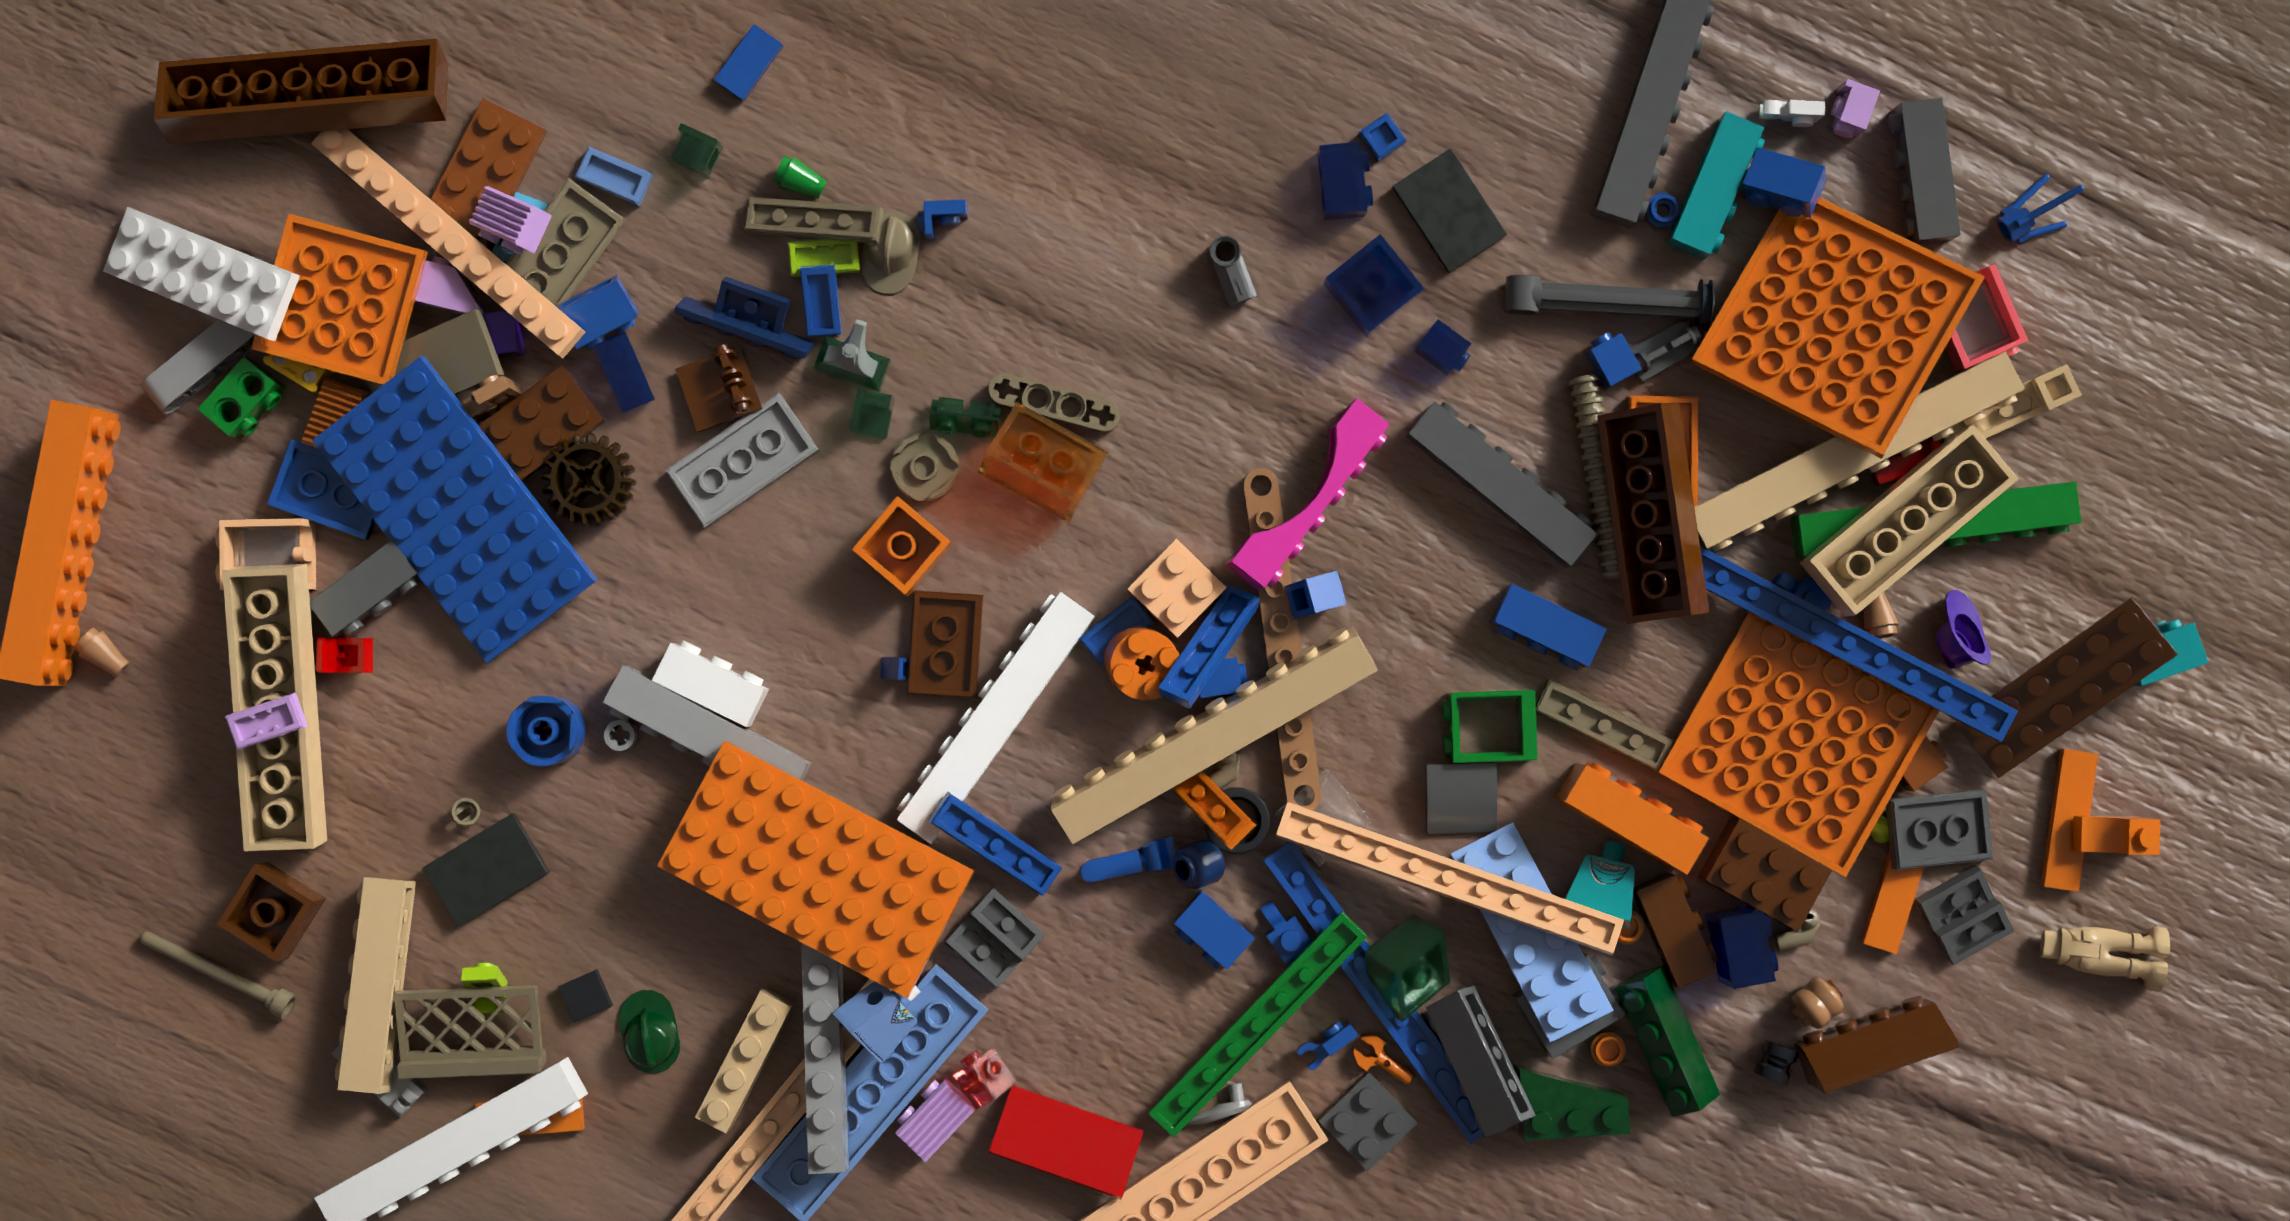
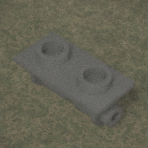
[1631,318,1701,382]

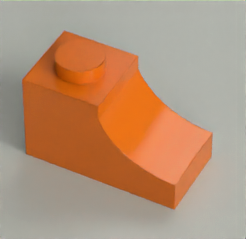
[2073,816,2160,855]

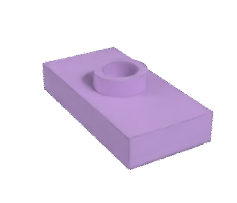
[225,692,308,750]

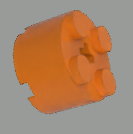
[1104,626,1180,700]

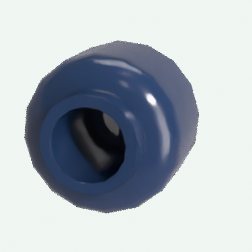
[1173,840,1225,889]

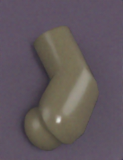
[1209,751,1240,789]
[1774,910,1820,951]

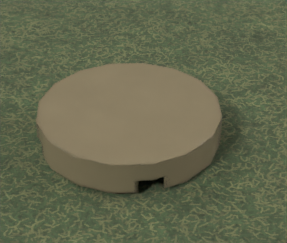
[890,433,959,502]

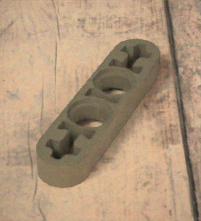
[989,373,1120,433]

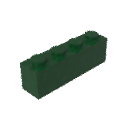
[1615,965,1721,1117]

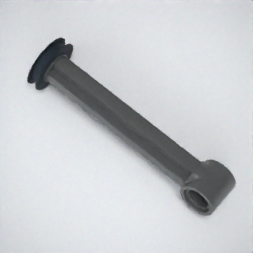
[1504,275,1715,331]

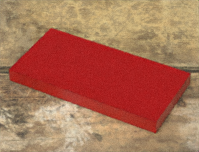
[988,1085,1144,1200]

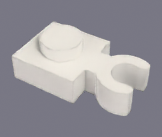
[1759,100,1825,127]

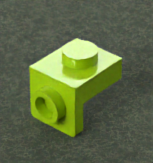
[461,963,508,1015]

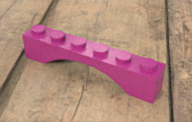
[1225,398,1390,591]

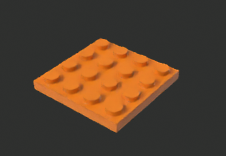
[251,214,428,385]

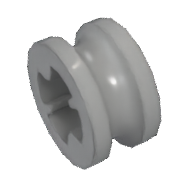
[604,720,638,751]

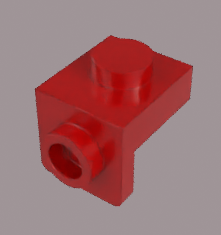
[316,638,373,673]

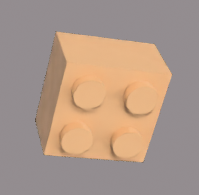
[1128,539,1227,638]

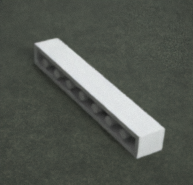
[897,592,1095,844]
[315,1057,588,1221]

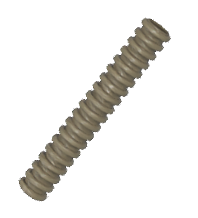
[1568,374,1620,579]

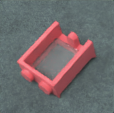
[1945,264,2028,371]

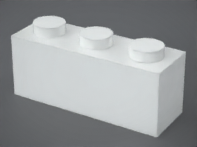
[652,640,769,727]

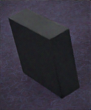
[558,969,613,1023]

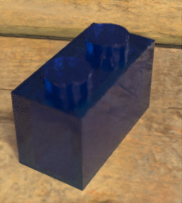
[1317,141,1373,221]

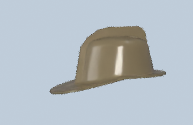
[861,212,920,294]

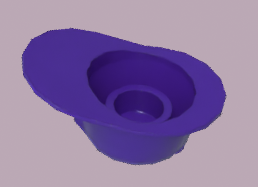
[1936,590,1991,669]

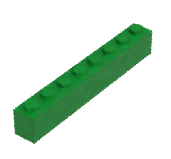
[1790,481,2082,558]

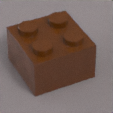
[216,862,326,962]

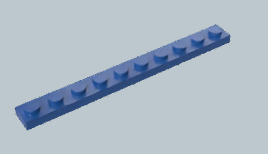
[1700,546,2018,742]
[1263,841,1484,1144]

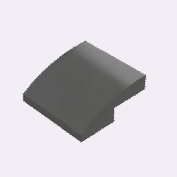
[1425,762,1497,834]
[1915,865,2014,965]
[944,888,1045,990]

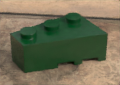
[1514,1064,1631,1141]

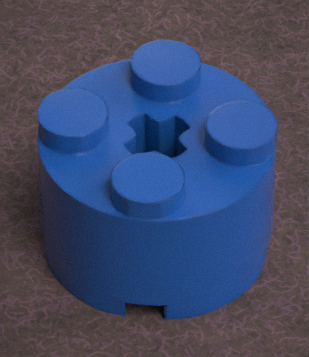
[507,696,586,766]

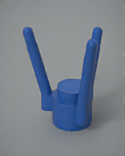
[1997,174,2084,244]

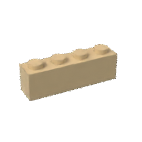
[695,987,796,1133]

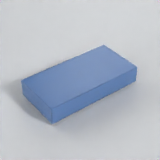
[575,146,654,207]

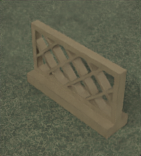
[394,985,547,1079]

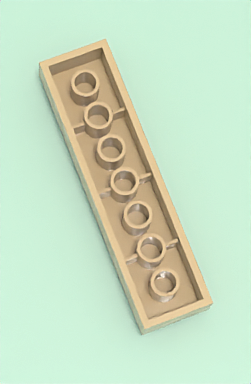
[222,564,327,851]

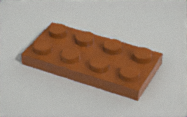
[431,98,547,248]

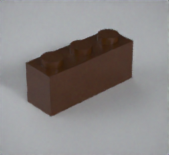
[1633,872,1718,988]

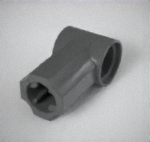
[1208,235,1257,307]

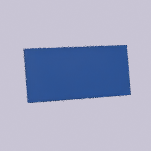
[880,657,907,680]

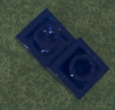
[593,332,655,413]

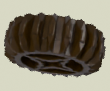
[541,433,637,527]

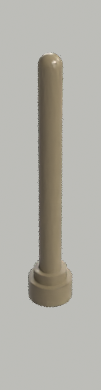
[140,932,297,1020]

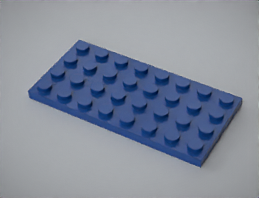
[312,356,598,663]

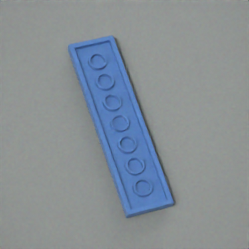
[751,964,989,1221]

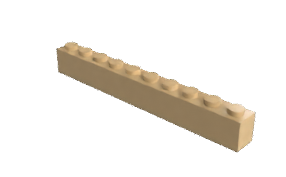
[1694,351,2025,552]
[1051,626,1378,844]

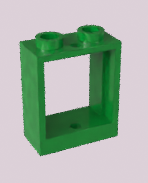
[1441,690,1538,763]

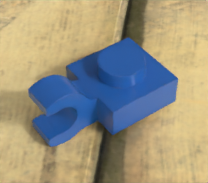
[1771,572,1832,611]
[1260,901,1312,964]
[1296,1020,1358,1070]

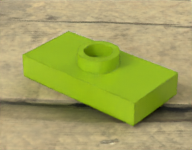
[788,239,861,278]

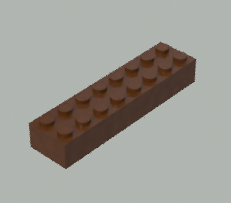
[153,39,449,144]

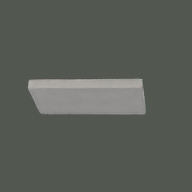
[665,393,820,529]

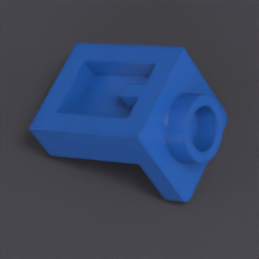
[918,199,968,241]

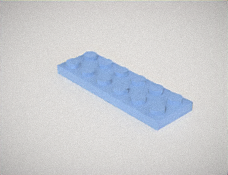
[1451,823,1614,1043]

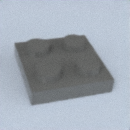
[1318,1071,1417,1172]

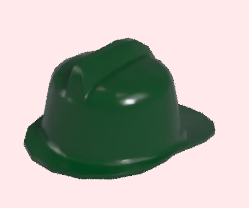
[619,990,680,1073]

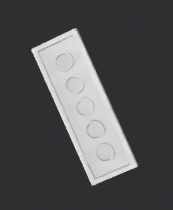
[103,207,300,341]

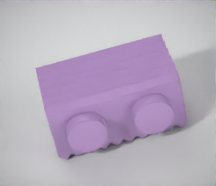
[469,186,552,255]
[895,1078,976,1162]

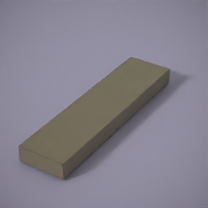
[744,197,884,243]
[1536,679,1675,772]

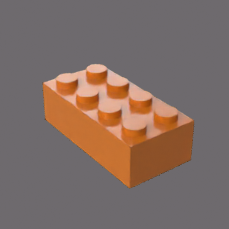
[1554,761,1709,875]

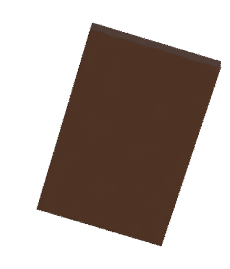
[907,590,984,699]

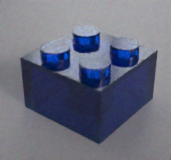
[1323,234,1424,338]
[1705,906,1779,989]

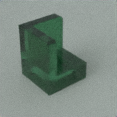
[671,123,723,178]
[850,388,895,439]

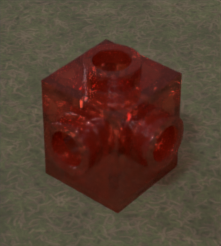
[952,1047,1017,1110]

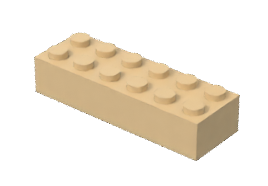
[1800,424,2019,617]

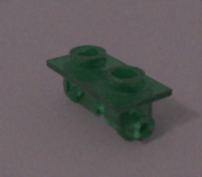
[929,397,1001,438]

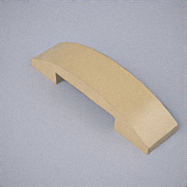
[1943,364,2082,442]

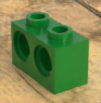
[198,356,286,440]

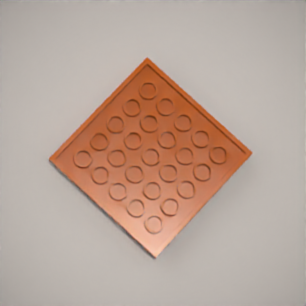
[1691,197,1985,459]
[1657,612,1939,877]

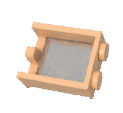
[215,518,316,590]

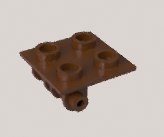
[675,344,763,433]

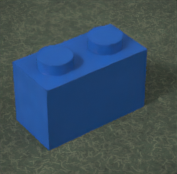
[1743,147,1826,218]
[556,274,638,349]
[1174,890,1255,970]

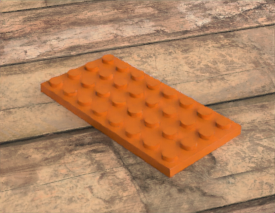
[657,740,975,998]

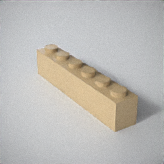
[335,877,416,1094]

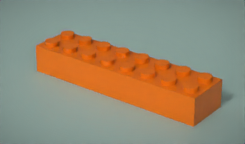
[0,399,121,686]

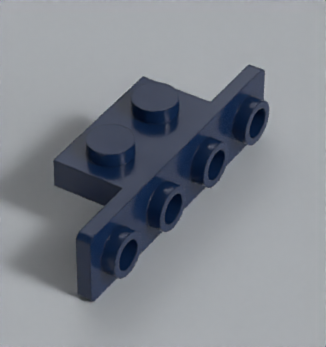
[674,277,815,359]

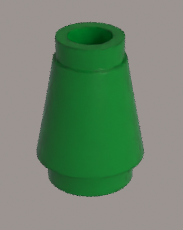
[773,156,827,199]

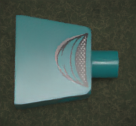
[1565,841,1635,930]

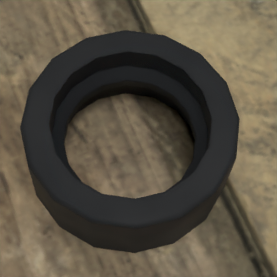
[1204,787,1270,854]

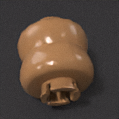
[1791,977,1844,1029]

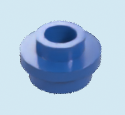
[1646,193,1681,228]

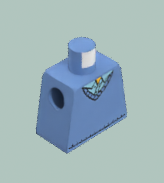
[833,981,921,1064]

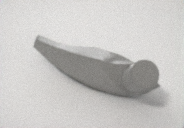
[1188,1083,1252,1125]

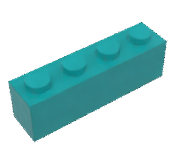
[1666,111,1765,260]

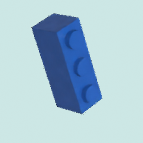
[1490,584,1607,670]

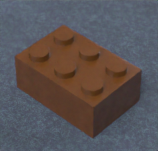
[1697,817,1832,932]

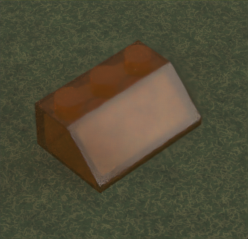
[978,402,1108,523]

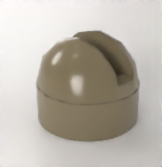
[451,798,480,827]

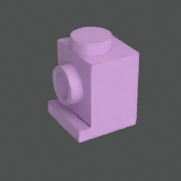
[1830,79,1880,138]

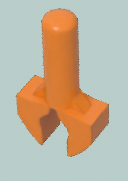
[1352,1034,1414,1084]

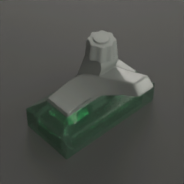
[813,319,891,393]

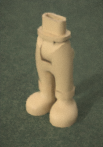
[2040,926,2170,992]

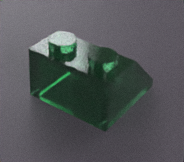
[1365,914,1450,1022]

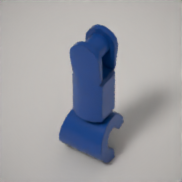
[1081,836,1176,882]

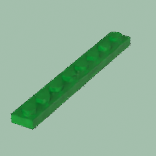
[1148,911,1368,1138]

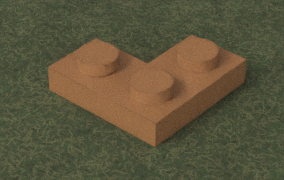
[460,375,524,423]

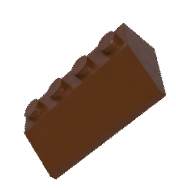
[1794,996,1960,1093]

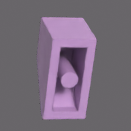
[415,256,487,315]

